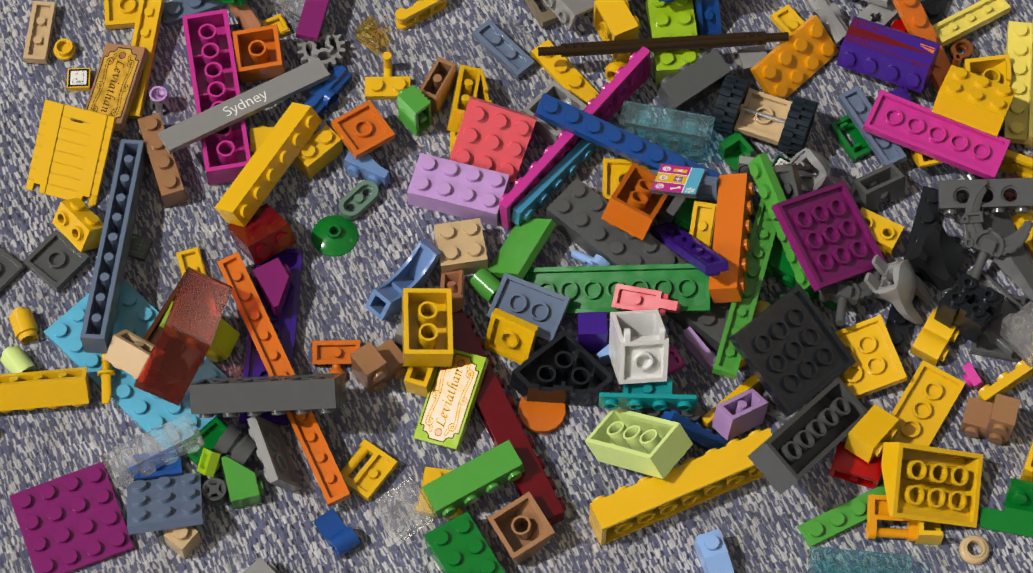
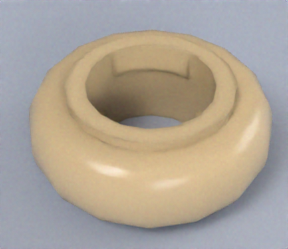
[959,535,990,565]

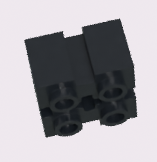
[934,272,1005,343]

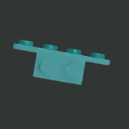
[598,378,698,411]

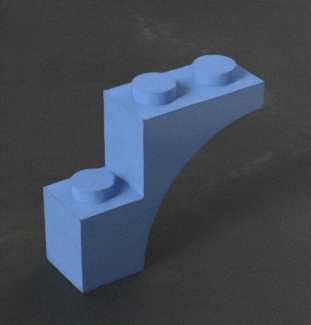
[342,108,390,188]
[365,239,442,321]

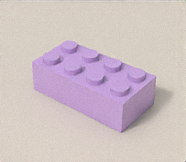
[407,153,510,226]

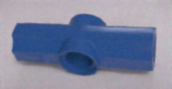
[302,65,352,116]

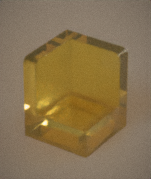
[355,15,390,55]

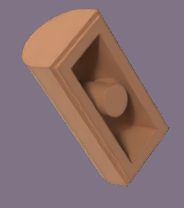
[228,2,262,30]
[440,270,466,312]

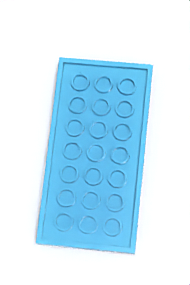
[44,279,228,452]

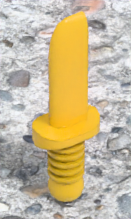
[97,354,116,404]

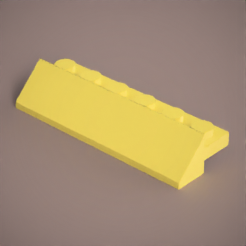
[1002,20,1033,149]

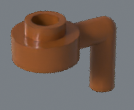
[949,38,973,67]

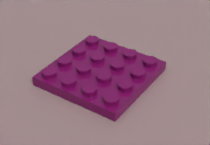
[771,181,887,292]
[9,462,135,573]

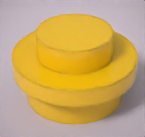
[53,38,76,61]

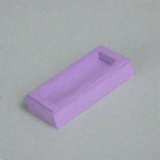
[682,326,716,375]

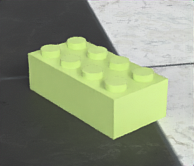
[585,408,693,479]

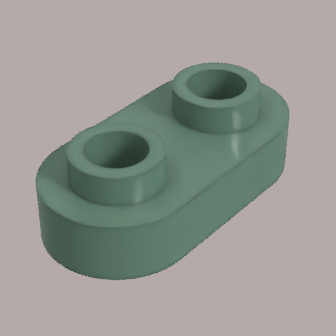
[339,180,379,220]

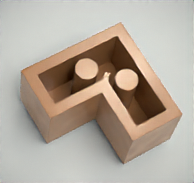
[350,339,408,394]
[959,393,1021,444]

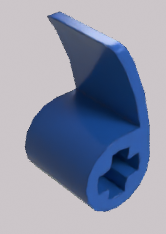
[314,508,361,558]

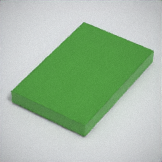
[487,218,556,279]

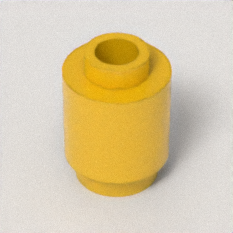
[9,307,39,344]

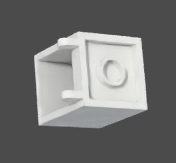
[608,309,669,384]

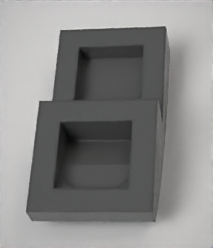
[659,193,687,223]

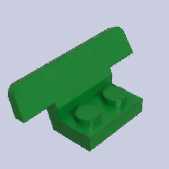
[979,478,1033,538]

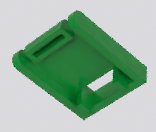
[829,102,874,163]

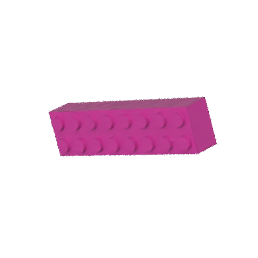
[182,9,251,185]

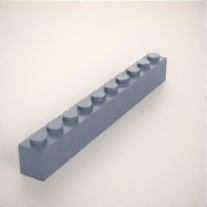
[80,139,148,354]

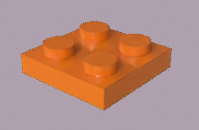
[331,100,395,160]

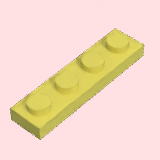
[932,0,1011,47]

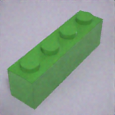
[422,440,525,519]

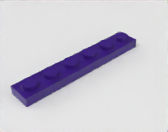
[651,222,729,276]

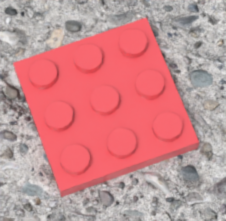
[449,96,537,183]

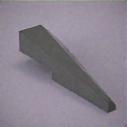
[981,211,1033,303]

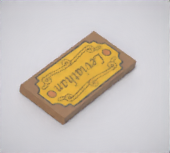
[85,43,149,134]

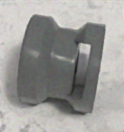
[202,478,228,507]

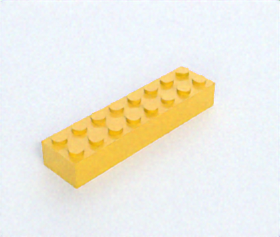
[589,428,772,546]

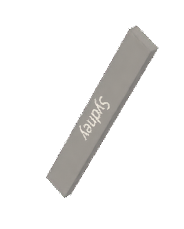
[158,57,330,154]

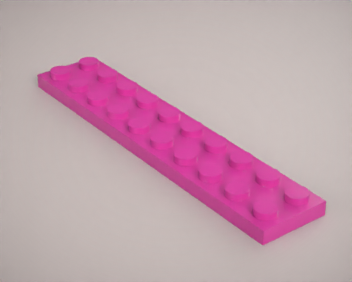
[499,46,651,231]

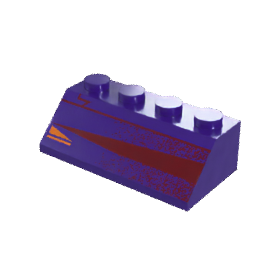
[836,16,941,93]

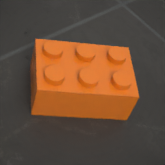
[601,163,671,241]

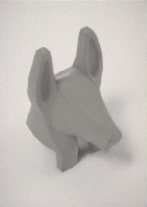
[788,148,843,194]
[864,255,931,325]

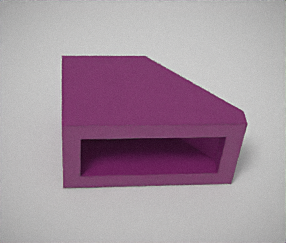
[253,258,292,317]

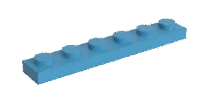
[511,139,601,226]

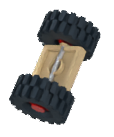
[710,74,818,156]

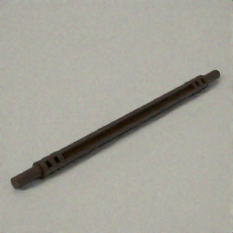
[538,31,789,57]

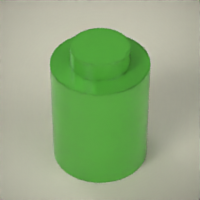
[469,268,500,304]

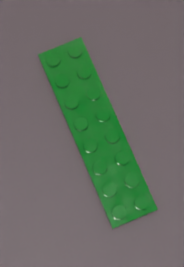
[523,263,712,315]

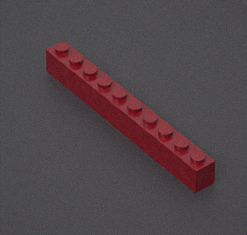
[452,309,566,525]

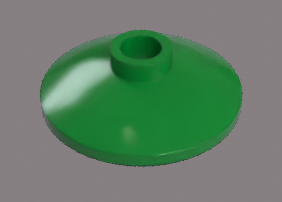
[311,215,358,257]

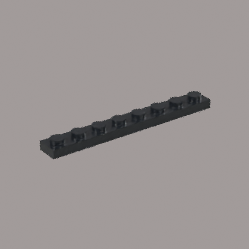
[886,186,941,356]

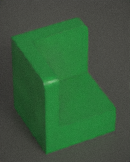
[718,131,755,172]

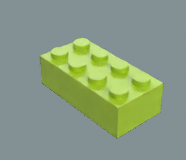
[645,0,700,84]

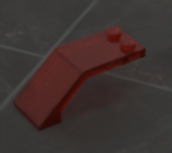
[134,267,232,406]

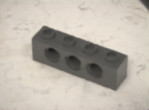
[937,178,1033,216]

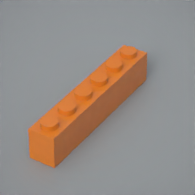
[708,173,755,303]

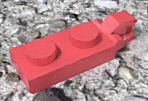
[611,284,681,316]

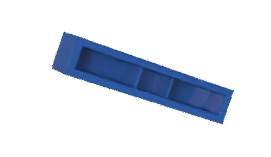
[661,410,728,451]

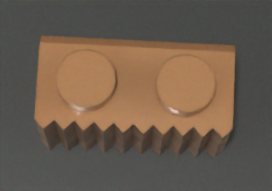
[419,57,458,113]

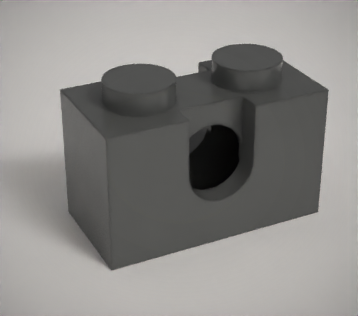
[853,163,905,211]

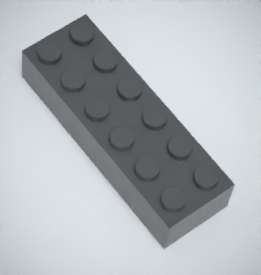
[189,373,346,418]
[748,377,868,495]

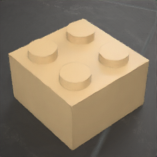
[434,218,488,274]

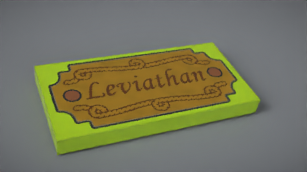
[413,349,489,451]

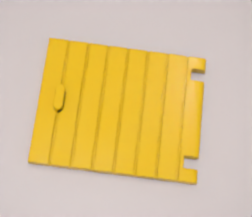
[26,99,116,207]

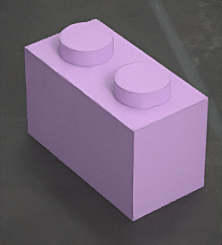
[711,388,769,441]

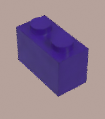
[577,312,610,353]

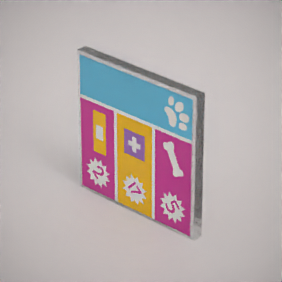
[650,163,707,198]

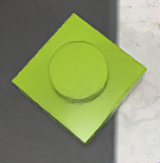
[196,448,221,477]

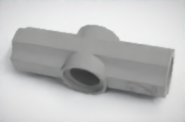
[804,0,848,47]

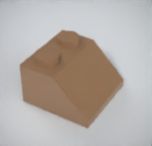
[487,492,555,565]

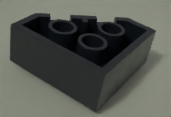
[510,330,615,405]

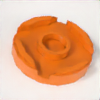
[518,397,565,435]

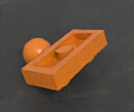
[312,340,361,381]

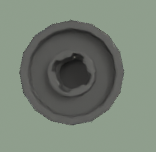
[213,423,256,466]

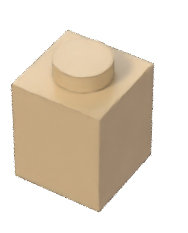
[163,526,201,559]

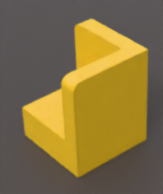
[915,520,944,545]

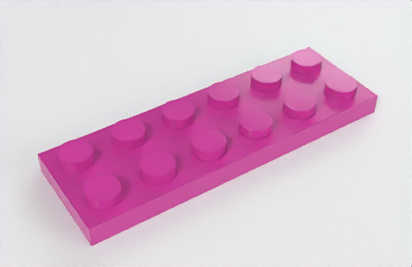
[863,89,1011,179]

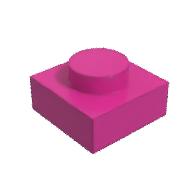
[962,362,985,391]

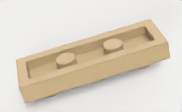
[23,1,57,64]

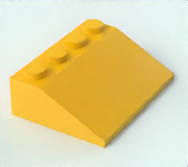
[881,442,983,528]

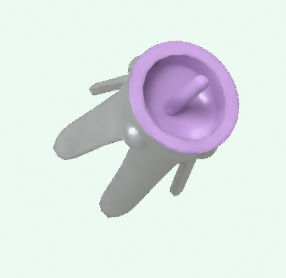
[149,86,173,116]

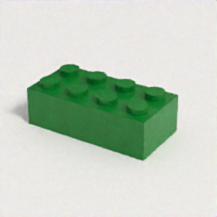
[424,511,505,573]

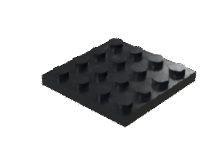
[729,284,856,417]

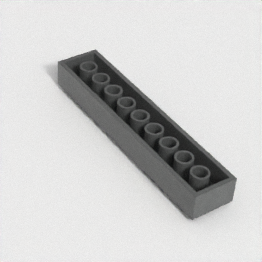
[546,178,756,354]

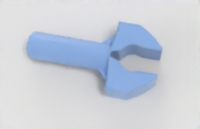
[571,249,610,266]

